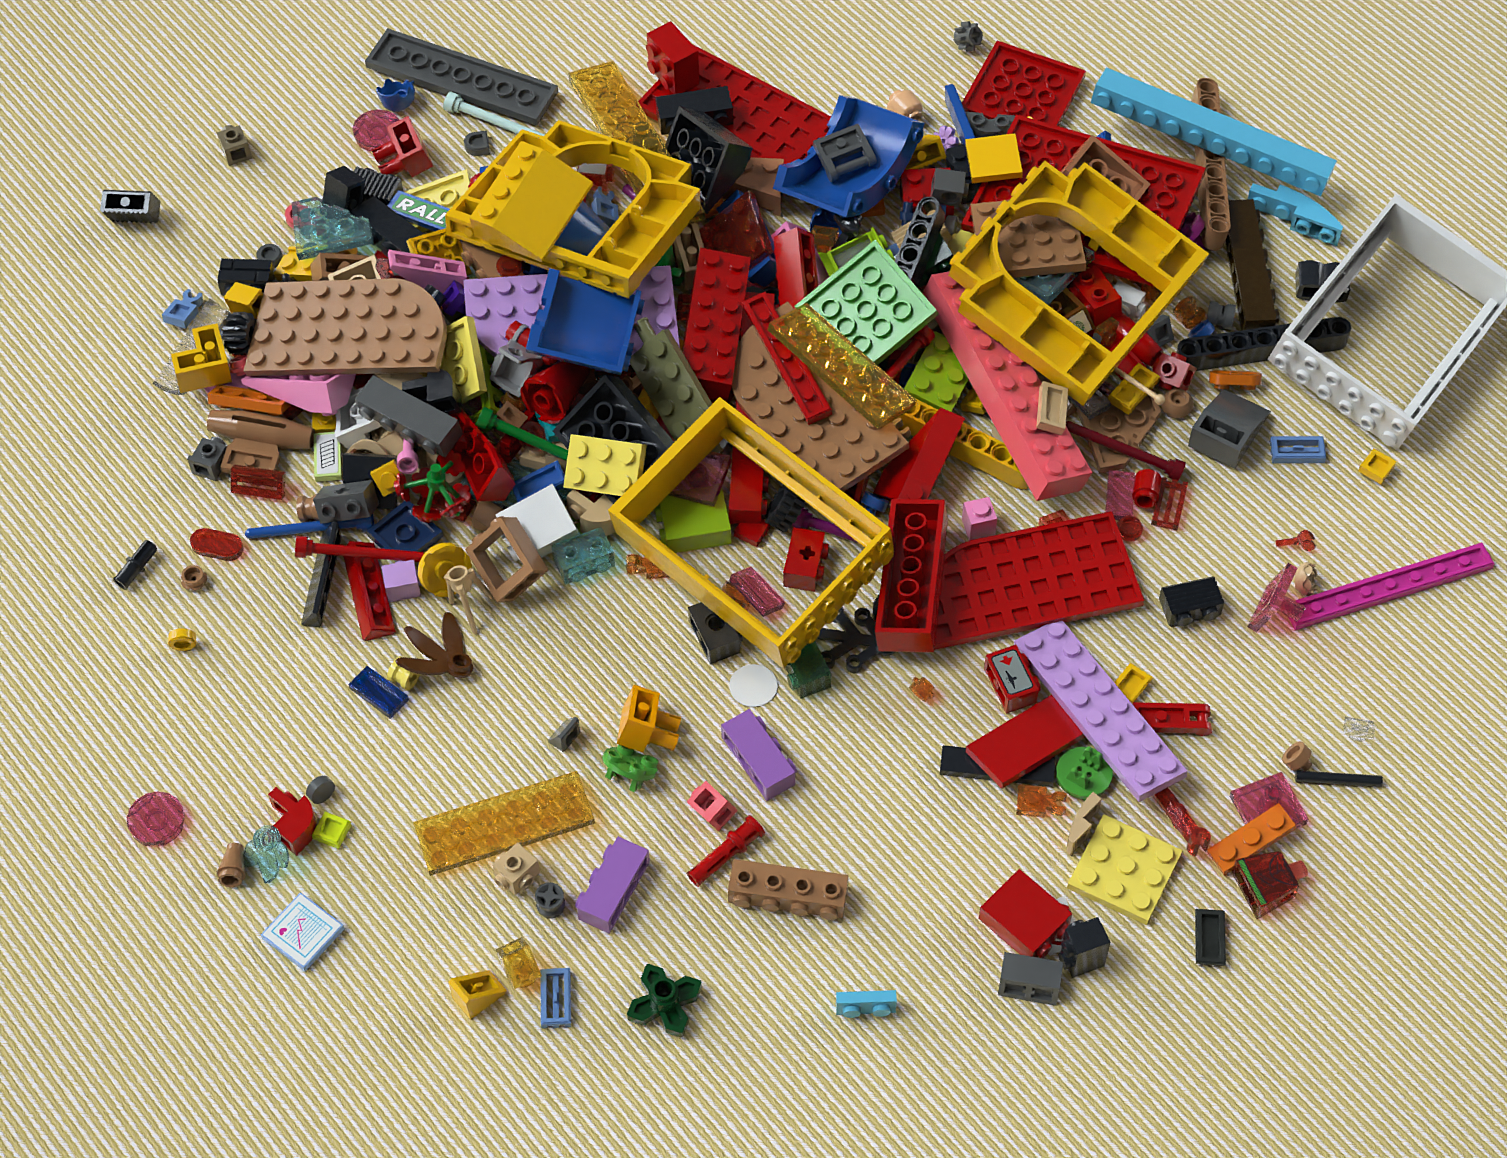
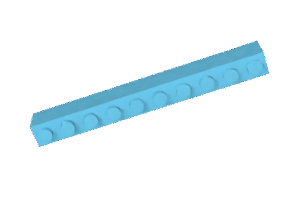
[1091,67,1337,197]

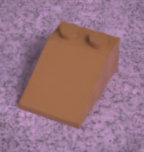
[1061,135,1150,201]

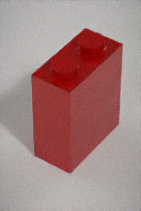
[978,869,1072,958]

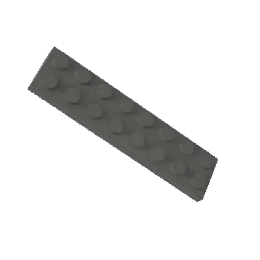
[365,28,558,126]

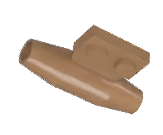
[207,410,315,481]

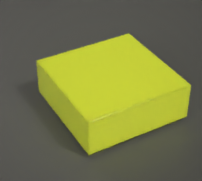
[312,811,352,849]

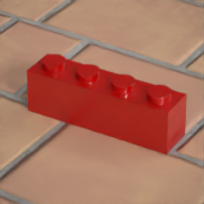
[774,227,818,332]

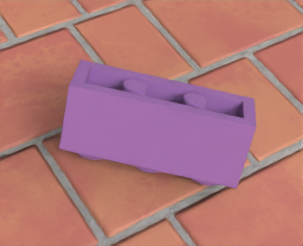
[721,709,797,801]
[575,836,650,934]

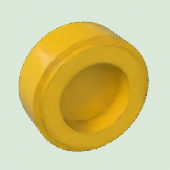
[168,628,196,651]

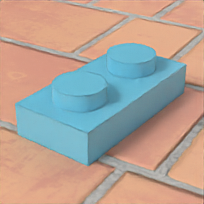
[836,990,897,1018]

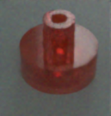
[517,421,545,450]

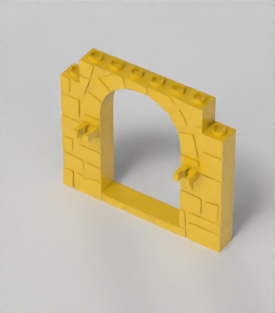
[445,120,700,298]
[948,161,1209,406]

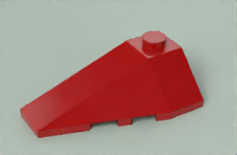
[873,408,965,501]
[455,410,515,502]

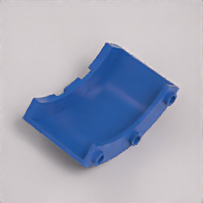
[773,95,925,217]
[526,268,645,375]

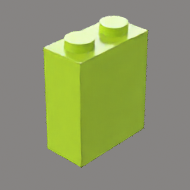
[654,485,731,553]

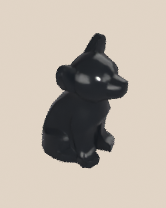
[830,214,862,251]

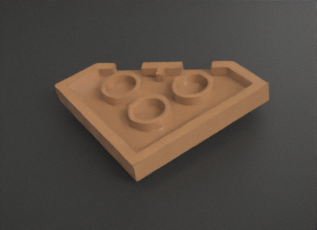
[1077,390,1161,474]

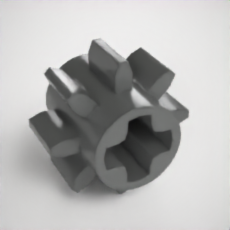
[953,21,983,52]

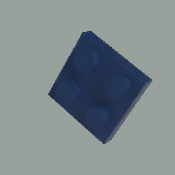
[367,501,443,562]

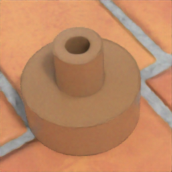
[1282,741,1312,771]

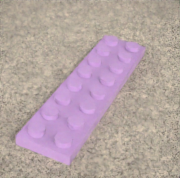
[1014,621,1187,802]

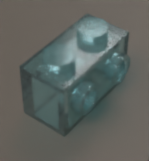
[551,527,615,585]

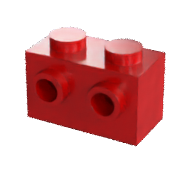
[1068,266,1122,327]

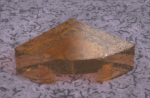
[722,580,750,610]

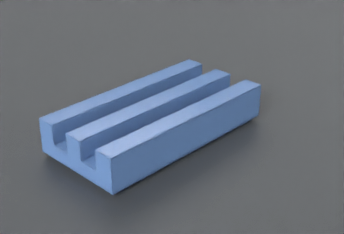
[1269,436,1326,463]
[540,968,571,1029]

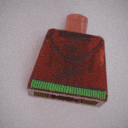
[1232,851,1308,919]

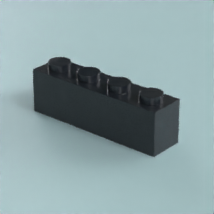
[350,196,424,257]

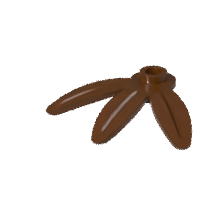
[395,612,473,678]

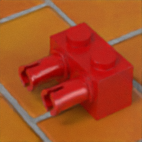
[371,116,434,177]

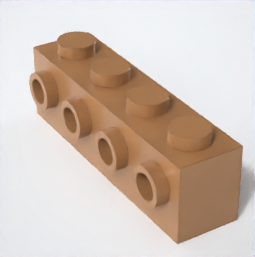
[728,859,849,920]

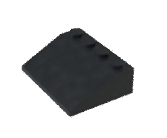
[662,106,753,214]
[553,374,674,504]

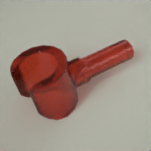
[1276,530,1316,551]

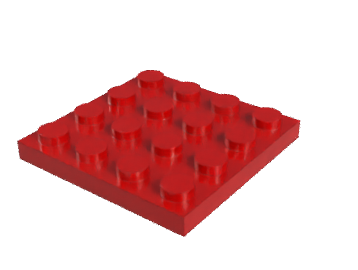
[962,40,1086,126]

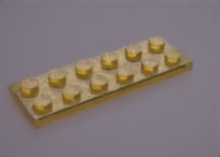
[768,302,917,429]
[413,771,595,876]

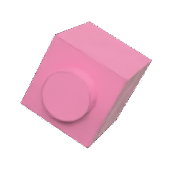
[962,497,997,540]

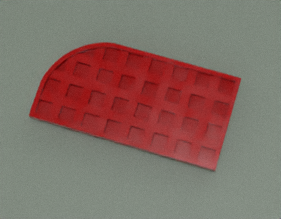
[636,44,831,164]
[934,511,1144,650]

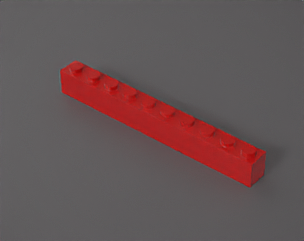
[728,292,779,524]

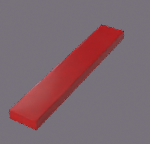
[742,292,832,425]

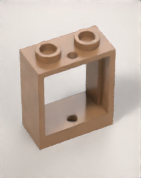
[465,516,549,602]

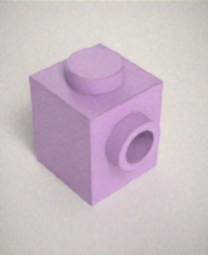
[381,560,422,602]

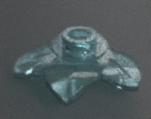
[244,825,289,883]

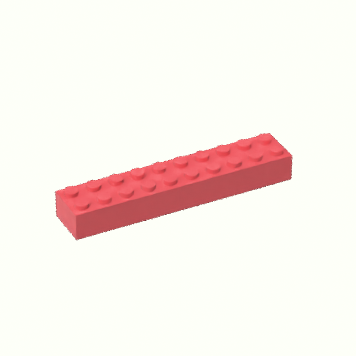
[922,271,1093,501]

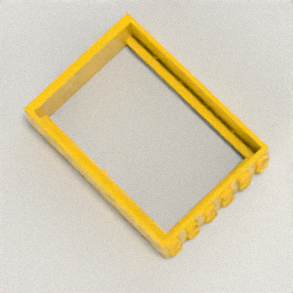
[608,397,894,669]

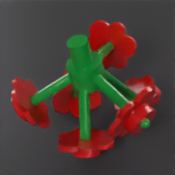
[394,449,472,523]

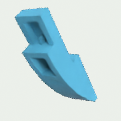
[1248,183,1343,246]

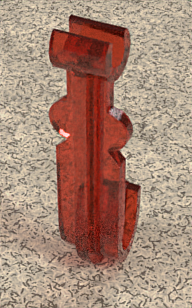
[1152,787,1211,857]

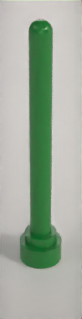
[475,406,568,461]

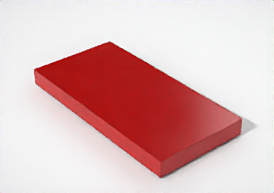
[966,695,1086,789]

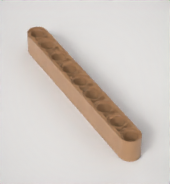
[1191,78,1231,250]

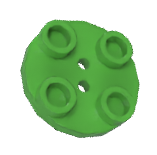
[602,744,658,793]
[1056,746,1113,801]

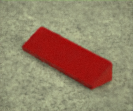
[343,541,396,641]

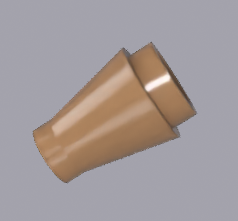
[216,843,246,887]

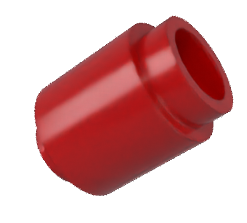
[1132,469,1162,509]

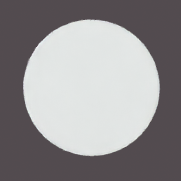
[729,664,778,707]

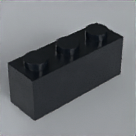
[655,86,733,135]

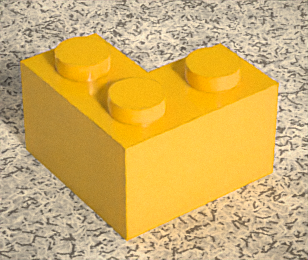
[171,323,232,393]

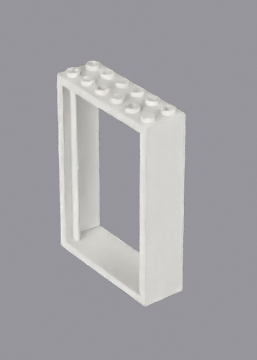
[1268,194,1507,451]

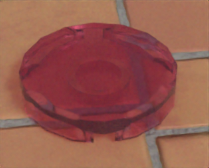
[352,109,399,151]
[126,791,185,846]

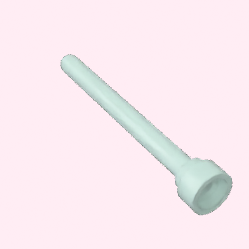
[443,92,545,136]

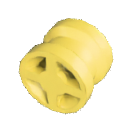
[387,656,420,691]

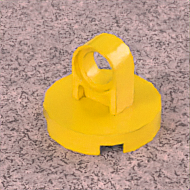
[418,543,472,597]

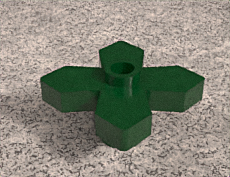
[627,964,702,1038]

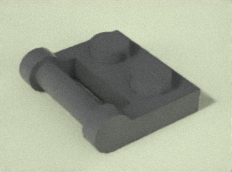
[813,124,877,182]

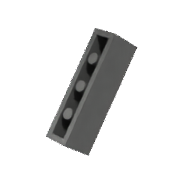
[354,375,464,457]

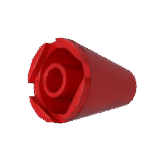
[520,361,590,424]

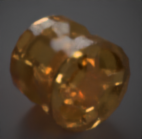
[1173,296,1206,329]

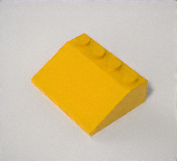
[469,141,593,263]

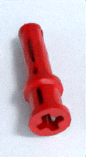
[686,815,765,887]

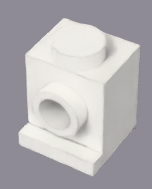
[1114,280,1147,321]

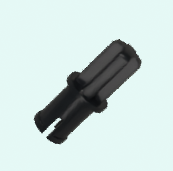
[113,540,157,590]

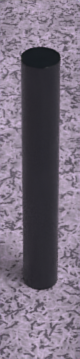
[1295,770,1383,787]

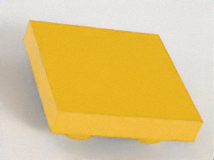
[965,133,1022,183]
[406,228,472,276]

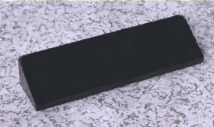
[301,521,342,628]

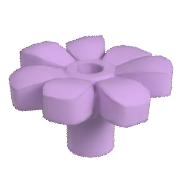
[933,126,959,154]

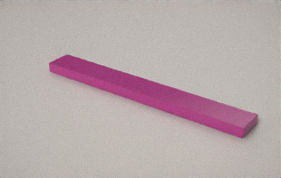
[1284,542,1495,631]

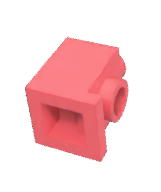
[687,781,738,831]

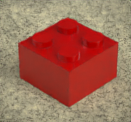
[646,21,699,94]
[900,168,954,219]

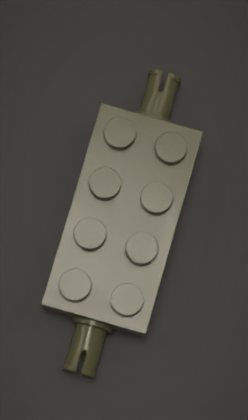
[630,317,724,459]

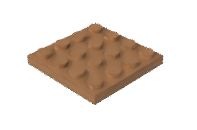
[971,200,1086,278]

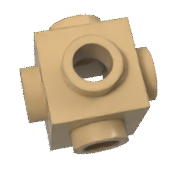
[492,842,540,895]

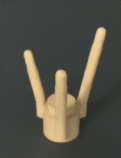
[444,565,494,634]

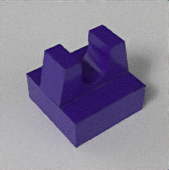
[442,280,466,316]

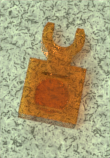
[1016,784,1067,818]

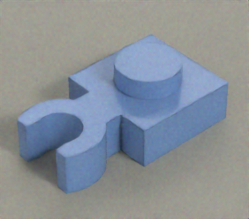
[591,186,619,227]
[162,289,204,329]

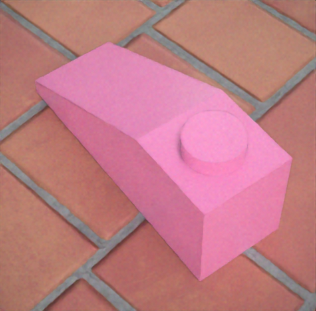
[388,250,467,293]

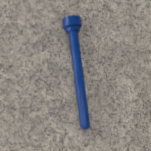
[245,514,374,539]

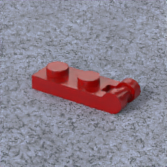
[1132,702,1212,736]

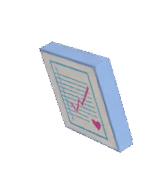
[261,892,345,972]

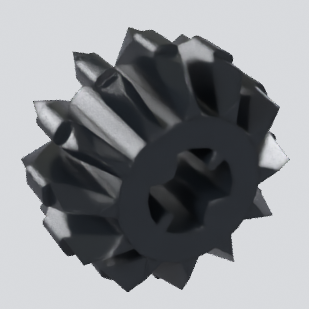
[221,312,257,355]

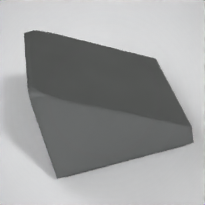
[548,717,580,752]

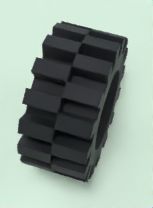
[764,485,806,532]

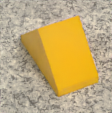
[448,970,507,1020]

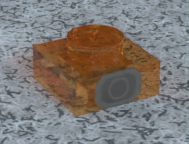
[1092,316,1119,346]

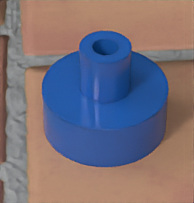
[1188,320,1215,338]
[861,491,889,515]

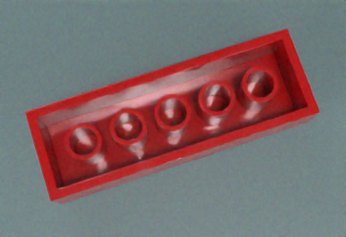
[682,247,751,402]
[875,499,948,652]

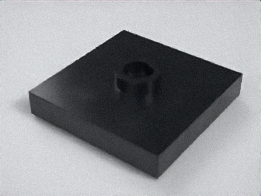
[343,453,397,509]

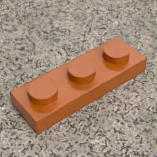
[208,385,292,416]
[1207,803,1296,876]

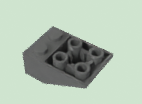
[1188,389,1271,469]

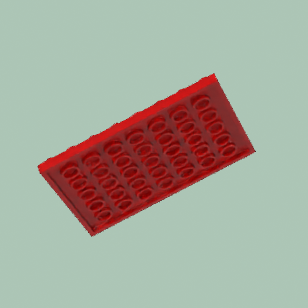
[961,114,1206,287]

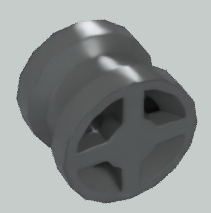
[535,882,565,919]

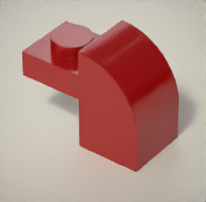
[268,787,317,856]

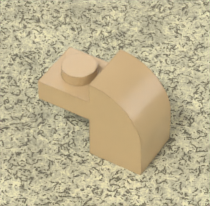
[567,489,615,537]

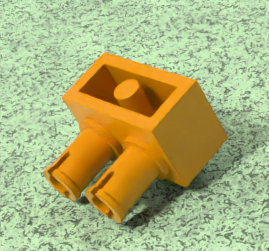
[617,684,681,753]

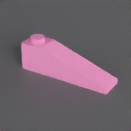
[241,374,356,416]

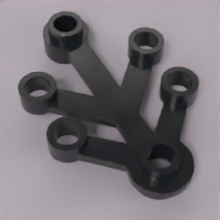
[817,607,895,674]

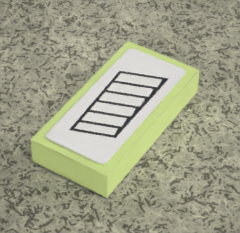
[314,432,342,482]

